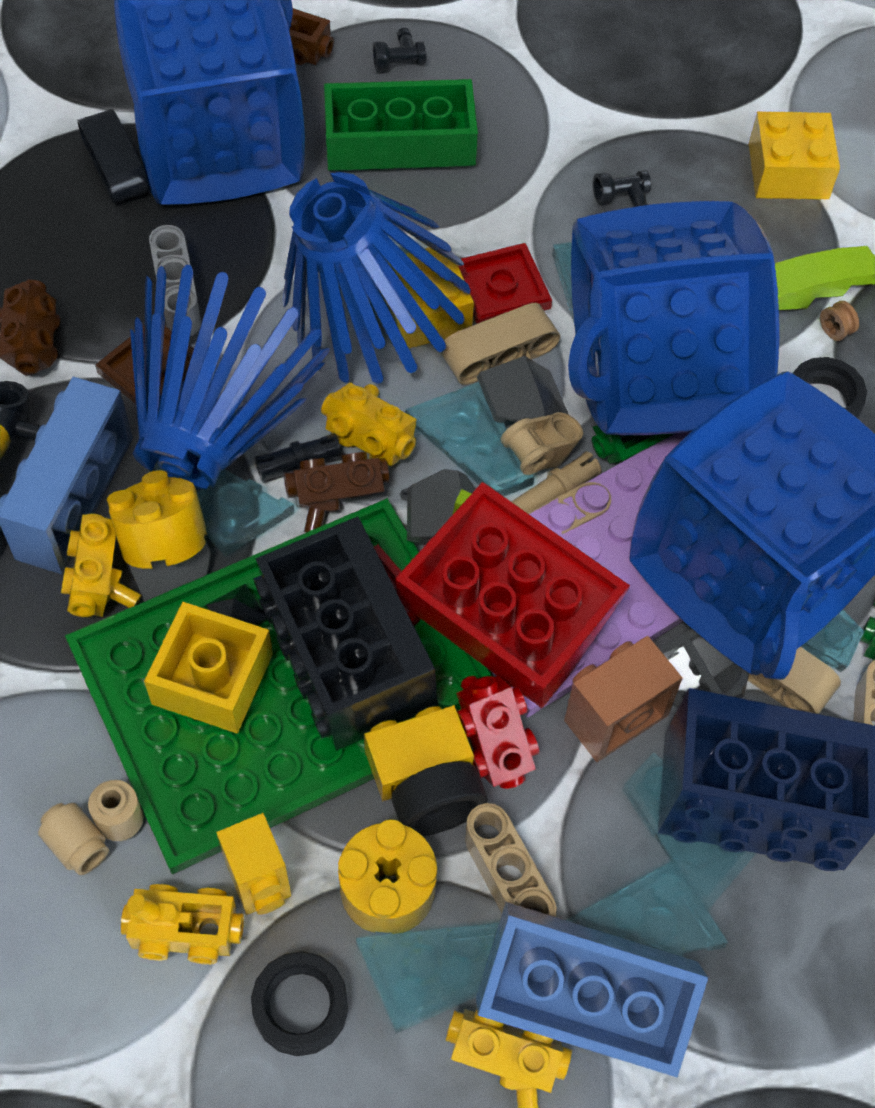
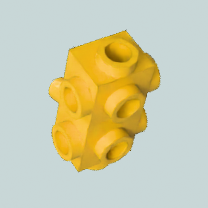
[321,382,417,466]
[61,514,142,617]
[121,884,244,965]
[445,1008,572,1108]

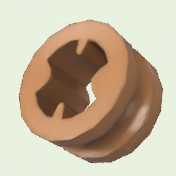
[820,301,859,341]

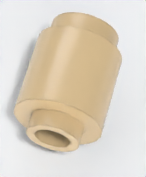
[88,780,144,841]
[38,803,109,875]

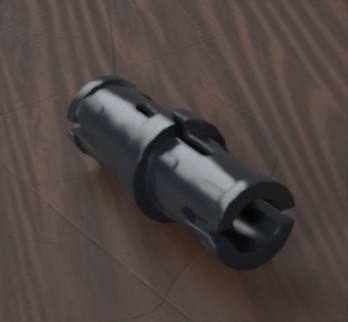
[254,433,342,483]

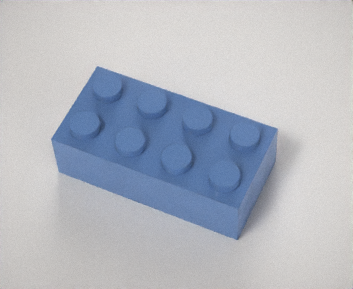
[0,377,133,575]
[476,902,709,1078]

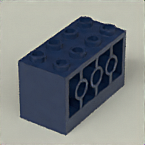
[658,688,875,871]

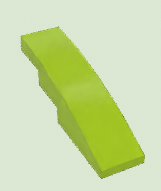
[775,246,875,310]

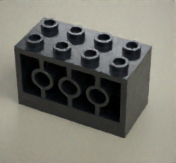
[253,516,438,751]

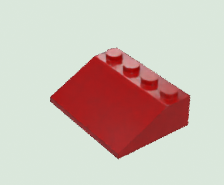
[395,482,630,709]

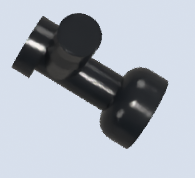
[373,28,426,71]
[593,170,651,207]

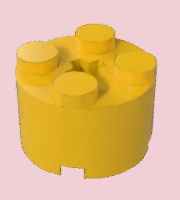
[107,470,207,569]
[338,819,437,934]

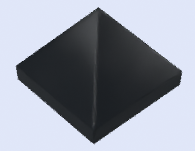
[206,584,267,626]

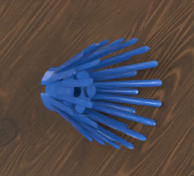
[282,172,471,384]
[130,265,330,490]

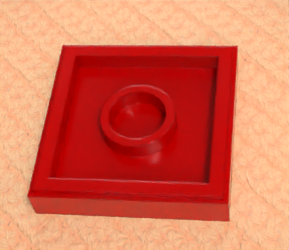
[458,243,552,324]

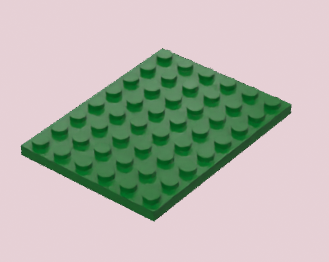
[65,498,491,875]

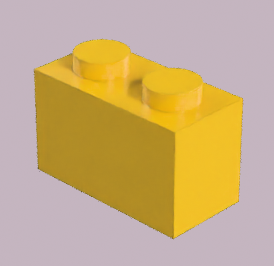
[364,705,474,802]
[216,813,291,916]

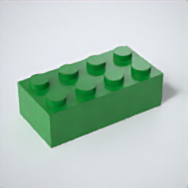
[324,79,478,171]

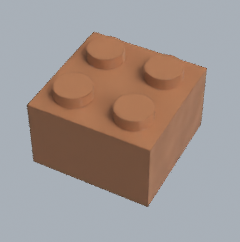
[564,635,683,762]

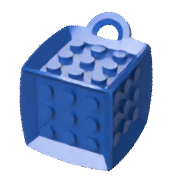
[114,0,305,204]
[568,201,780,435]
[629,371,875,680]

